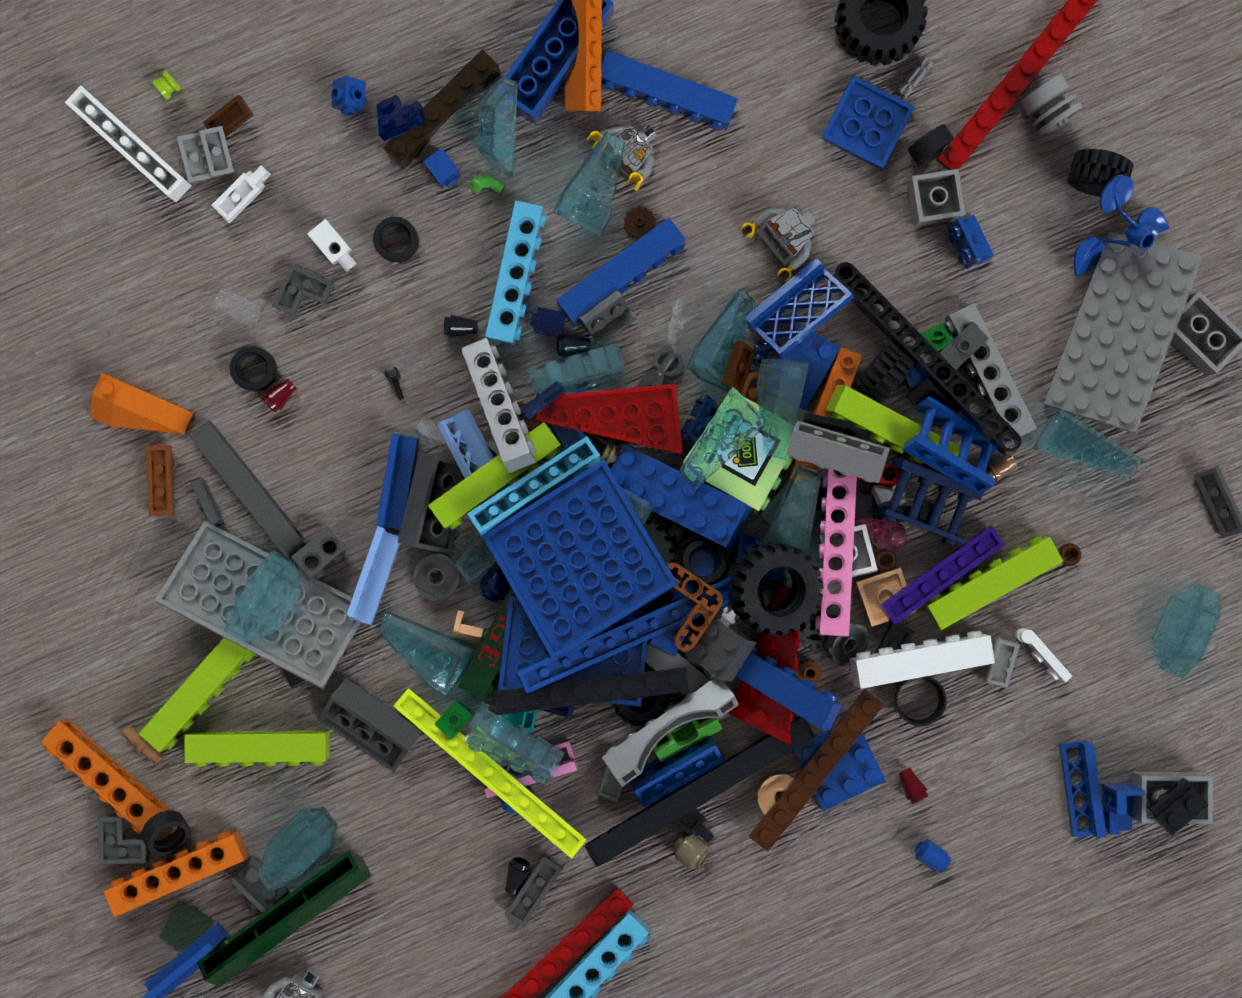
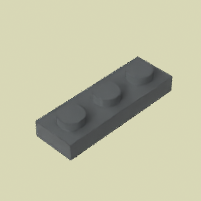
[1194,466,1242,538]
[504,855,563,928]

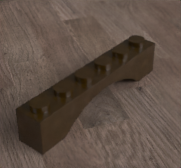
[383,49,501,170]

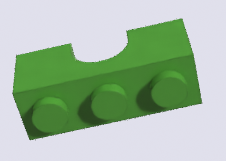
[653,718,723,762]

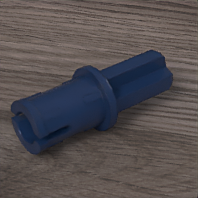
[521,381,565,420]

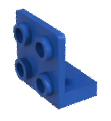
[947,215,994,269]

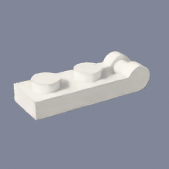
[1015,628,1072,682]

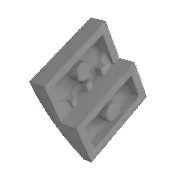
[177,126,234,184]

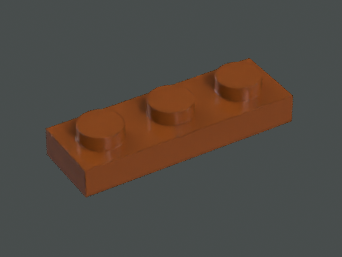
[146,445,175,516]

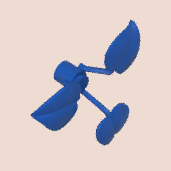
[1074,174,1169,276]

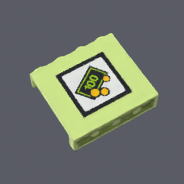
[683,389,795,514]

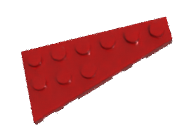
[536,384,683,455]
[728,585,800,743]

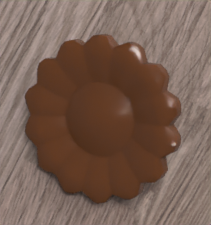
[624,206,655,239]

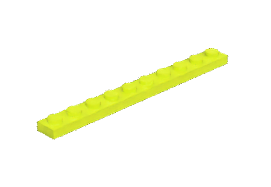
[393,688,587,859]

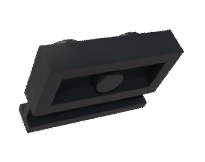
[1147,778,1208,836]

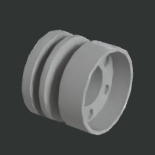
[1020,74,1084,136]

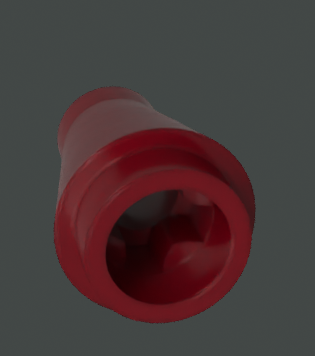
[262,379,297,412]
[898,767,928,804]

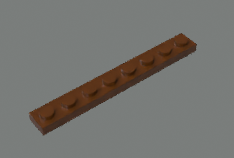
[749,689,884,852]

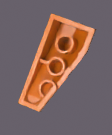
[90,373,195,434]

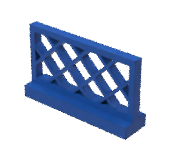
[744,258,854,358]
[142,922,230,998]

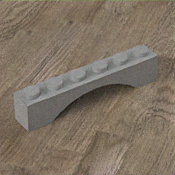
[602,677,739,787]

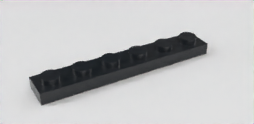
[797,485,935,524]

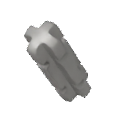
[897,56,933,99]

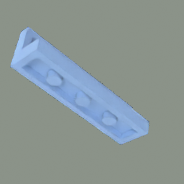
[437,409,508,502]
[347,526,400,626]

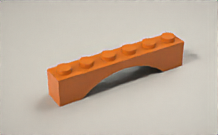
[565,0,602,111]

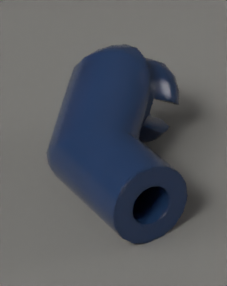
[752,339,780,366]

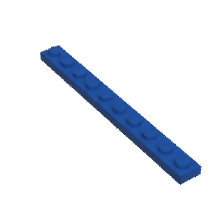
[516,575,732,694]

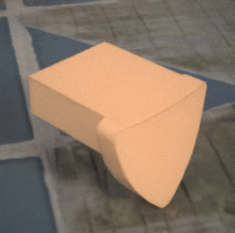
[452,610,484,644]

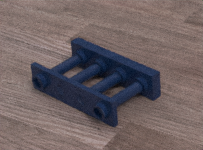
[875,458,983,546]

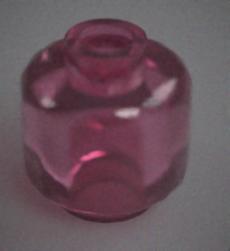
[871,519,906,552]

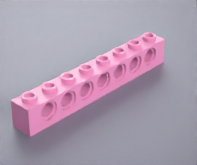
[815,468,857,637]

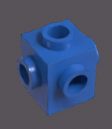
[331,76,366,115]

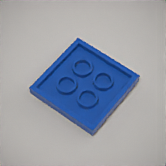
[820,75,915,170]
[793,726,886,811]

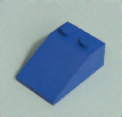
[766,325,841,410]

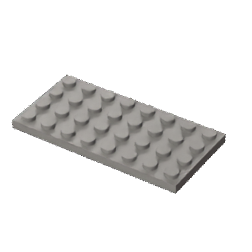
[1044,232,1203,434]
[155,521,361,689]

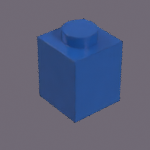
[423,148,461,189]

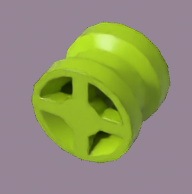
[152,70,182,100]

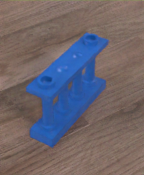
[903,396,1005,495]

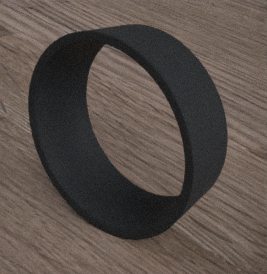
[895,676,947,726]

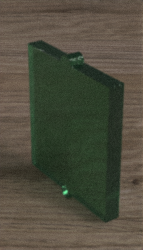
[159,900,213,950]

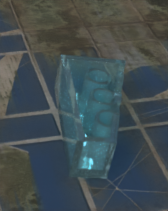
[763,464,820,555]

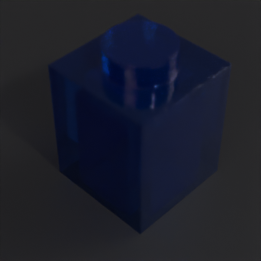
[530,307,566,337]

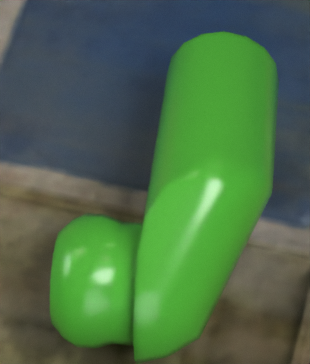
[470,175,506,195]

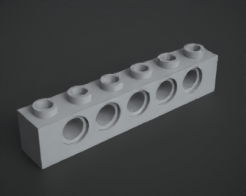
[944,303,1037,442]
[461,338,536,473]

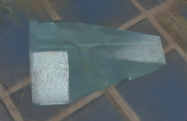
[756,359,809,460]
[379,611,475,696]

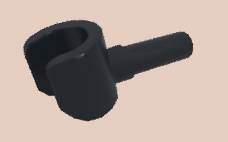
[384,367,404,400]

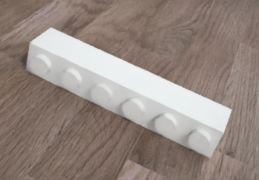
[65,85,192,202]
[849,631,995,689]

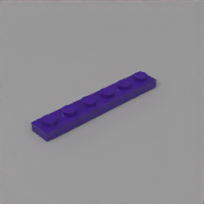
[879,526,1005,625]

